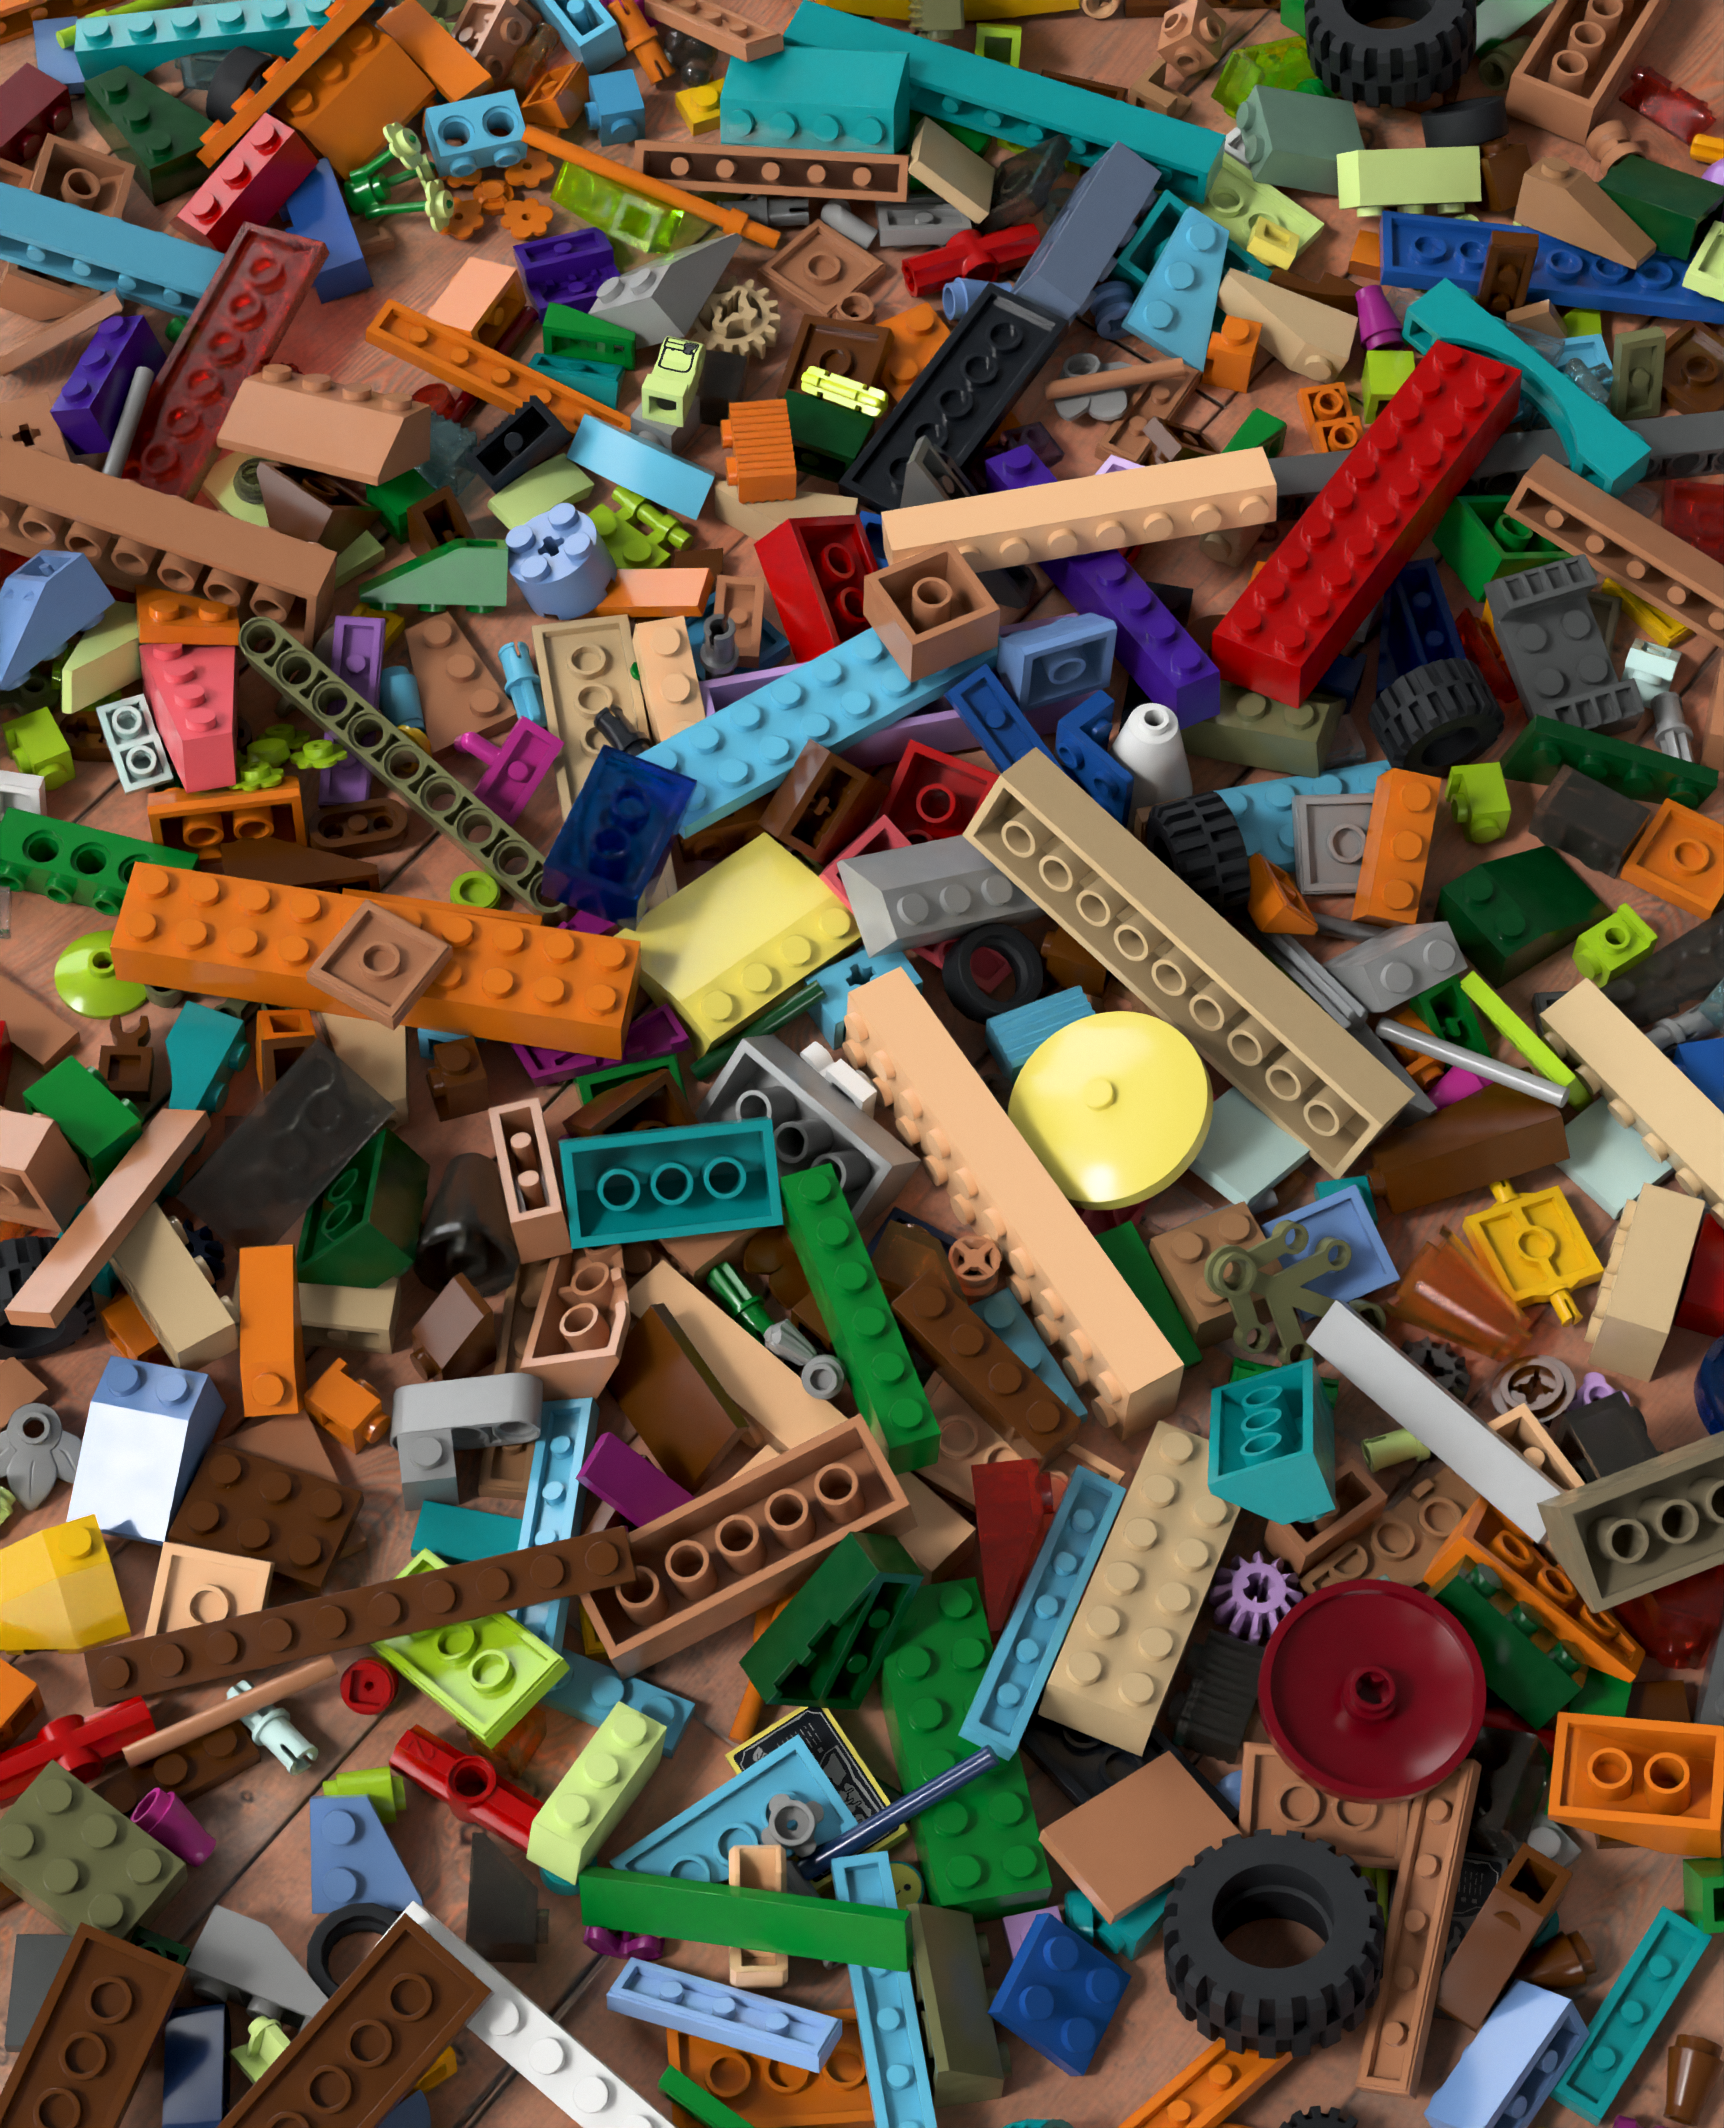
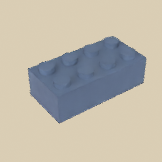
[1010,140,1162,326]

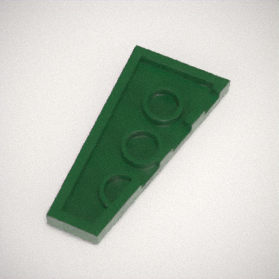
[1498,714,1719,810]

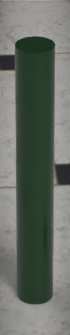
[689,980,828,1082]

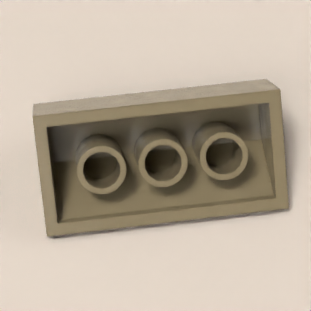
[1537,1431,1724,1614]

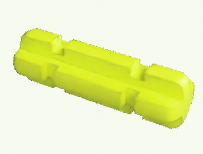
[801,366,889,418]

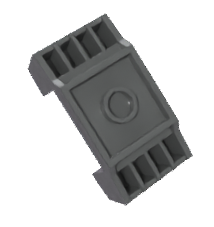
[1483,554,1645,736]

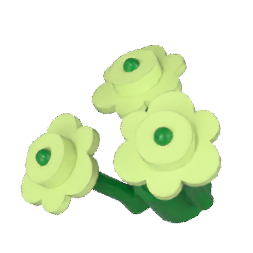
[344,122,454,232]

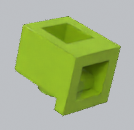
[1,706,76,791]
[1444,762,1512,843]
[1571,902,1658,992]

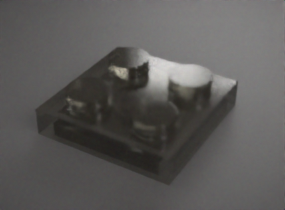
[971,134,1073,236]

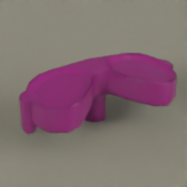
[583,1926,665,1961]

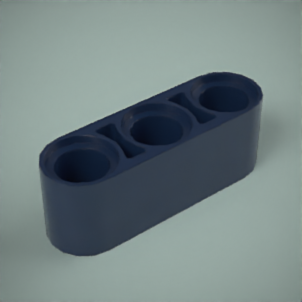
[162,2003,231,2128]

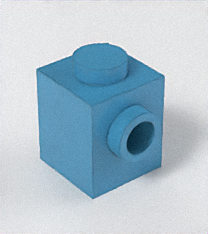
[584,69,645,147]

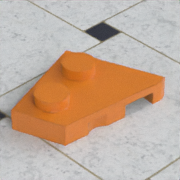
[134,584,240,646]

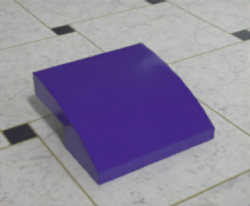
[513,226,620,324]

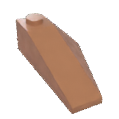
[520,1207,631,1402]

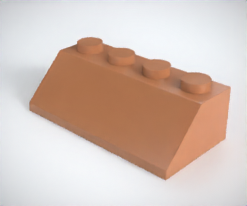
[0,133,136,321]
[217,364,431,486]

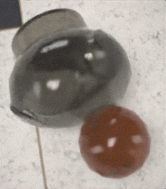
[663,28,718,88]

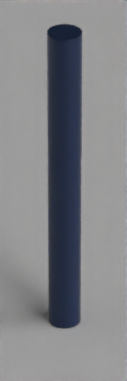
[797,1745,1000,1881]

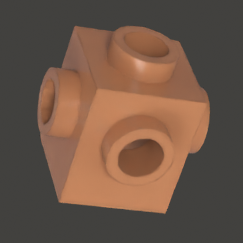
[1157,0,1226,78]

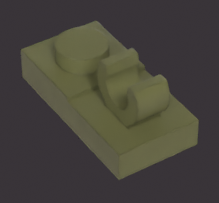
[1610,326,1666,421]

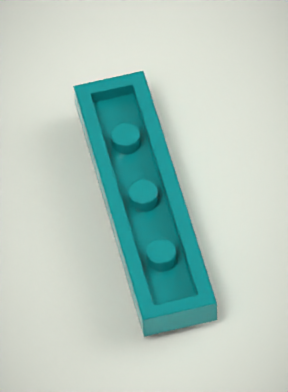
[1549,1906,1712,2127]

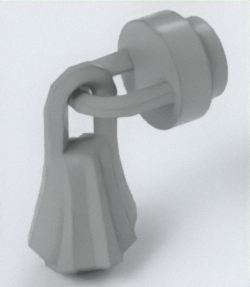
[763,1319,846,1399]

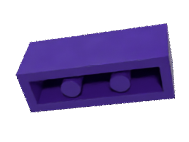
[50,315,168,455]

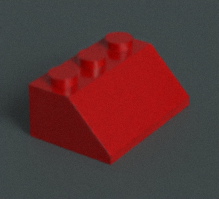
[169,112,319,265]
[754,514,879,664]

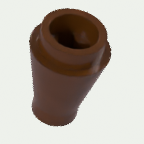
[1510,1930,1597,1991]
[1663,2034,1724,2126]

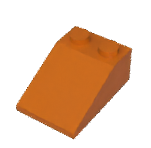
[1548,1712,1724,1858]

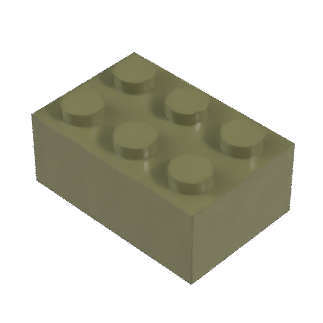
[0,1759,188,1942]

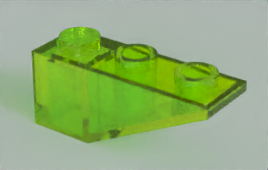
[550,160,685,254]

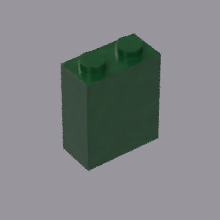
[1595,154,1724,261]

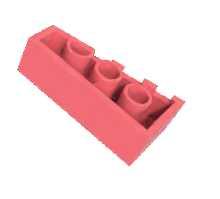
[139,643,239,793]

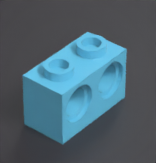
[424,89,528,177]

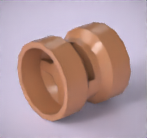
[1585,120,1646,177]

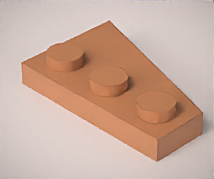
[405,611,518,763]

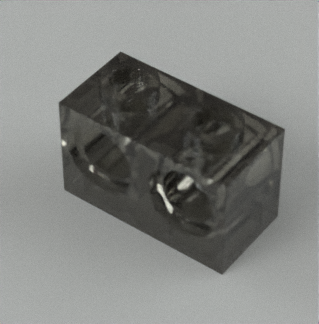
[1465,1726,1553,1859]

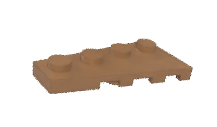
[1296,1465,1480,1599]

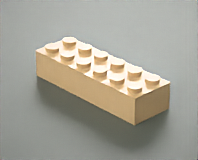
[1038,1420,1242,1757]

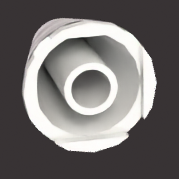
[1108,703,1193,830]

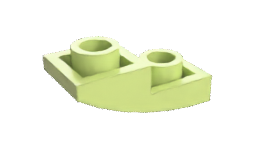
[487,453,595,530]

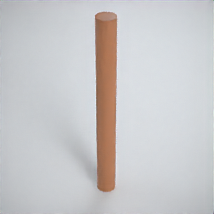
[121,1653,338,1769]

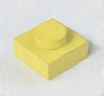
[1246,216,1300,271]

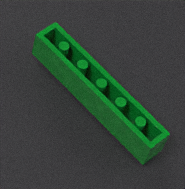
[780,1163,941,1476]

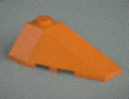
[1422,1494,1646,1683]

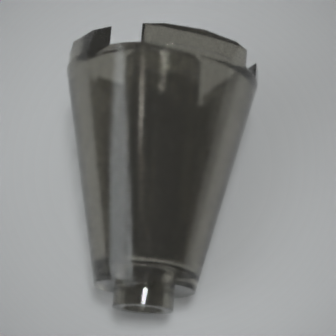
[413,1152,520,1298]

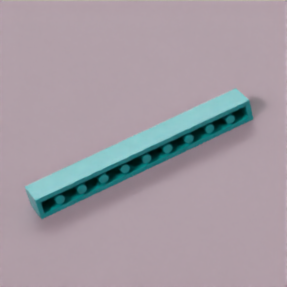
[783,0,1226,204]

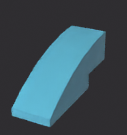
[566,413,715,520]

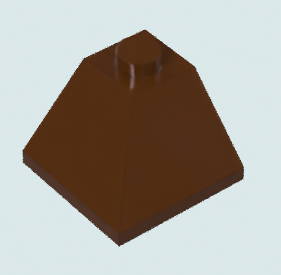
[256,461,382,557]
[562,1068,700,1138]

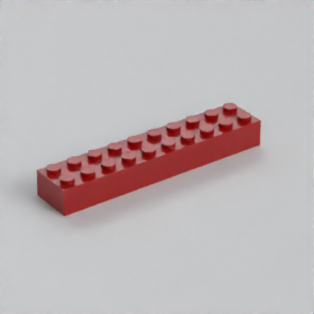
[1211,339,1522,709]

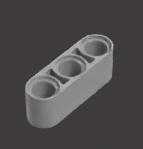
[390,1373,544,1451]

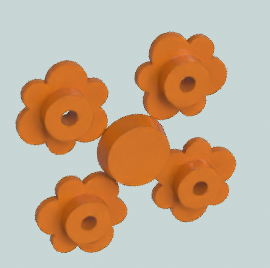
[434,147,554,240]

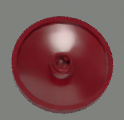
[1258,1579,1486,1805]

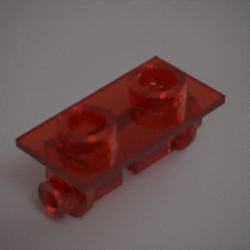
[1618,65,1716,146]
[1442,608,1519,703]

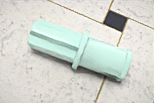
[226,1680,319,1776]

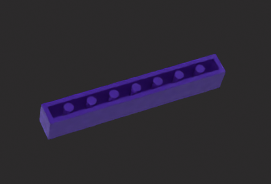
[985,444,1220,730]

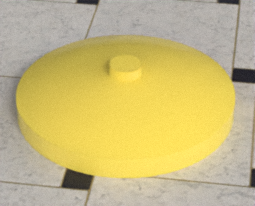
[1008,1011,1213,1210]

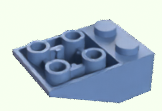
[0,549,116,691]

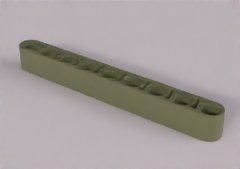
[238,616,577,926]

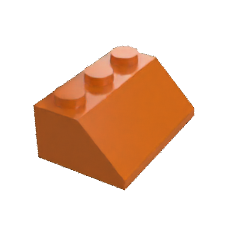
[269,17,437,183]
[147,775,307,865]

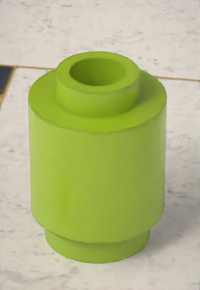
[323,1766,407,1824]

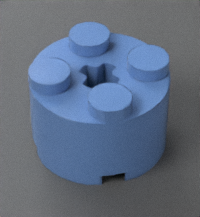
[505,503,617,620]

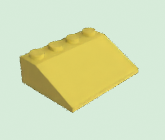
[613,832,862,1059]

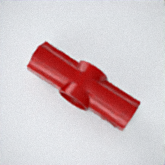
[901,223,1041,298]
[0,1694,157,1810]
[389,1724,544,1855]

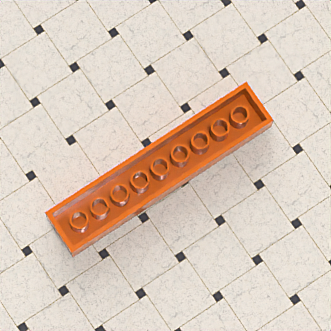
[110,861,641,1060]

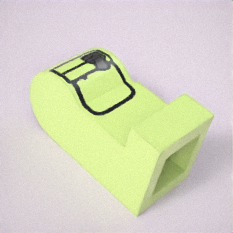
[641,336,706,428]

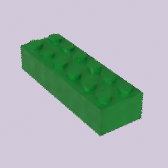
[875,1577,1053,1924]

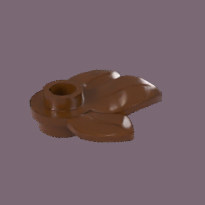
[743,1221,811,1310]

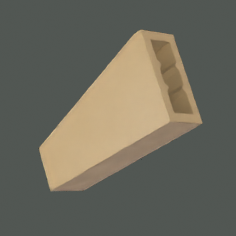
[316,1012,409,1137]

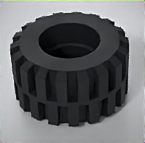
[1368,658,1505,777]
[1147,791,1251,917]
[0,1236,97,1360]

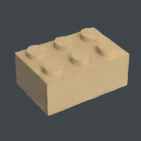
[1584,1182,1706,1382]

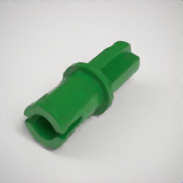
[706,1261,776,1347]

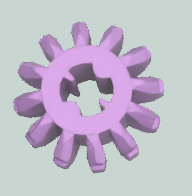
[1209,1550,1303,1648]

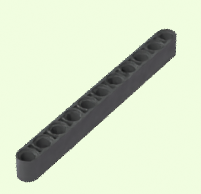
[1267,411,1724,522]

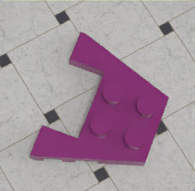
[509,891,693,1088]

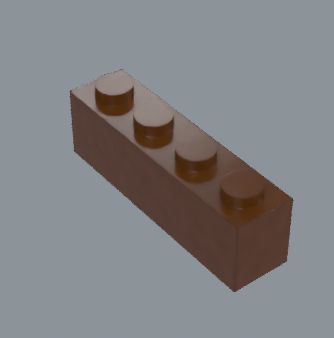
[891,1269,1082,1475]

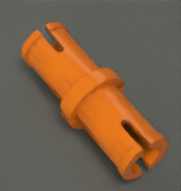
[607,0,676,86]

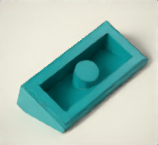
[527,353,626,410]

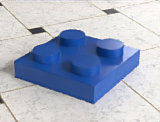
[987,1913,1132,2076]

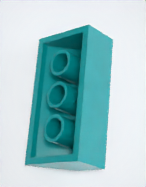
[720,45,910,154]
[558,1116,784,1249]
[1207,1357,1336,1525]

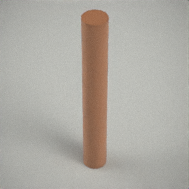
[1044,357,1185,401]

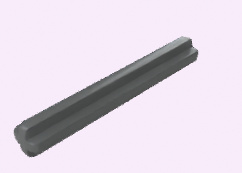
[1240,909,1369,1033]

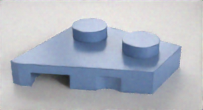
[310,1794,424,1914]

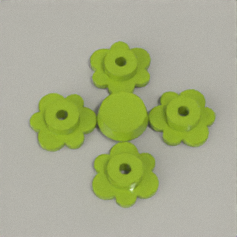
[227,724,348,791]

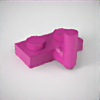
[454,716,565,827]

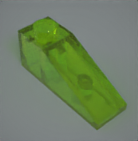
[1211,35,1316,119]

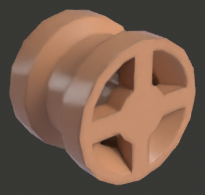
[946,1235,1001,1301]

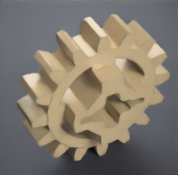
[682,276,781,368]

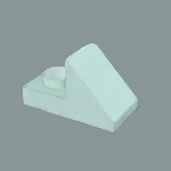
[1620,638,1682,709]

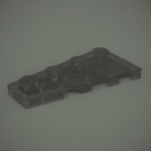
[1599,909,1724,1029]

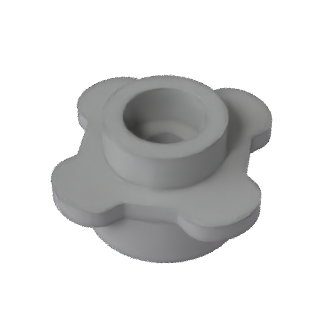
[761,1794,824,1857]

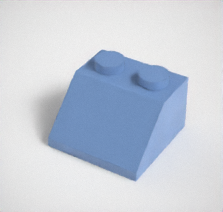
[996,612,1117,713]

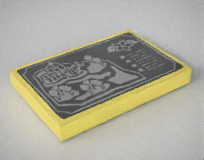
[725,1706,910,1894]

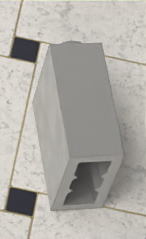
[1321,921,1468,1013]

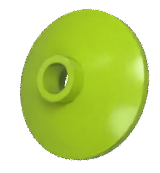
[54,930,148,1020]

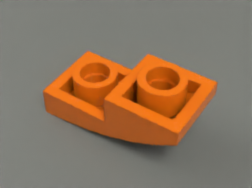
[1296,381,1364,453]

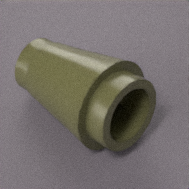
[1478,35,1533,91]

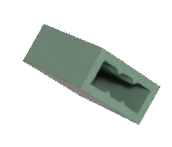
[1236,84,1365,196]

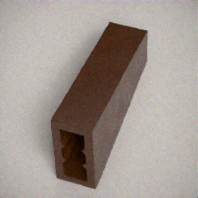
[1366,1066,1570,1215]

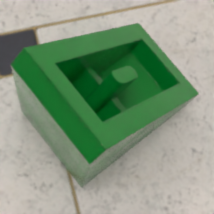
[1409,974,1492,1074]

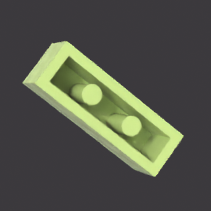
[1337,146,1482,218]
[526,1701,667,1885]

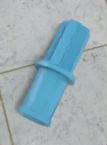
[498,641,547,728]

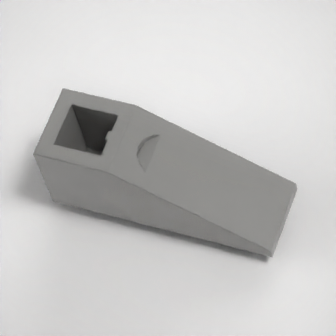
[185,1905,329,2033]

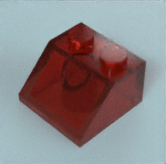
[1611,1565,1724,1670]

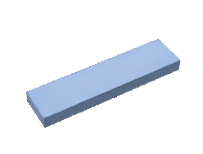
[606,1957,842,2073]

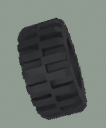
[1304,0,1477,108]
[1163,1829,1384,2059]

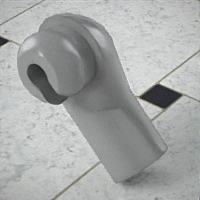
[821,198,878,250]

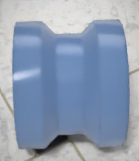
[1089,281,1134,340]

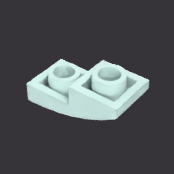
[96,693,174,795]

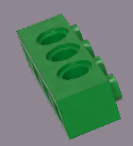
[0,807,201,916]

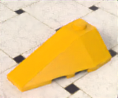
[0,1514,131,1655]

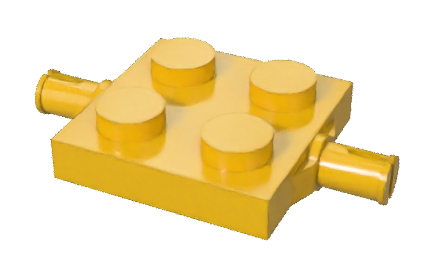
[1462,1179,1604,1327]

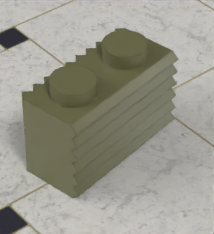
[908,0,965,40]

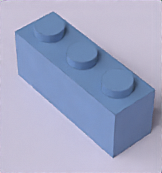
[1423,1979,1590,2128]

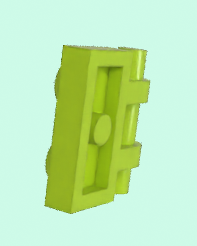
[587,485,694,569]

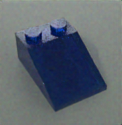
[541,744,697,931]

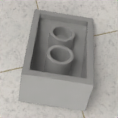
[588,233,742,351]

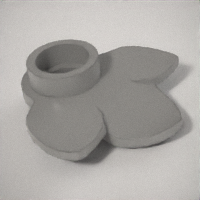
[1054,353,1134,421]
[0,1403,82,1511]

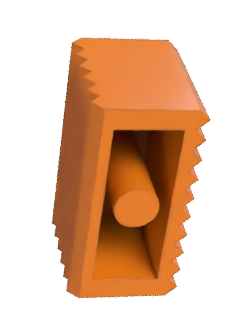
[720,398,797,505]

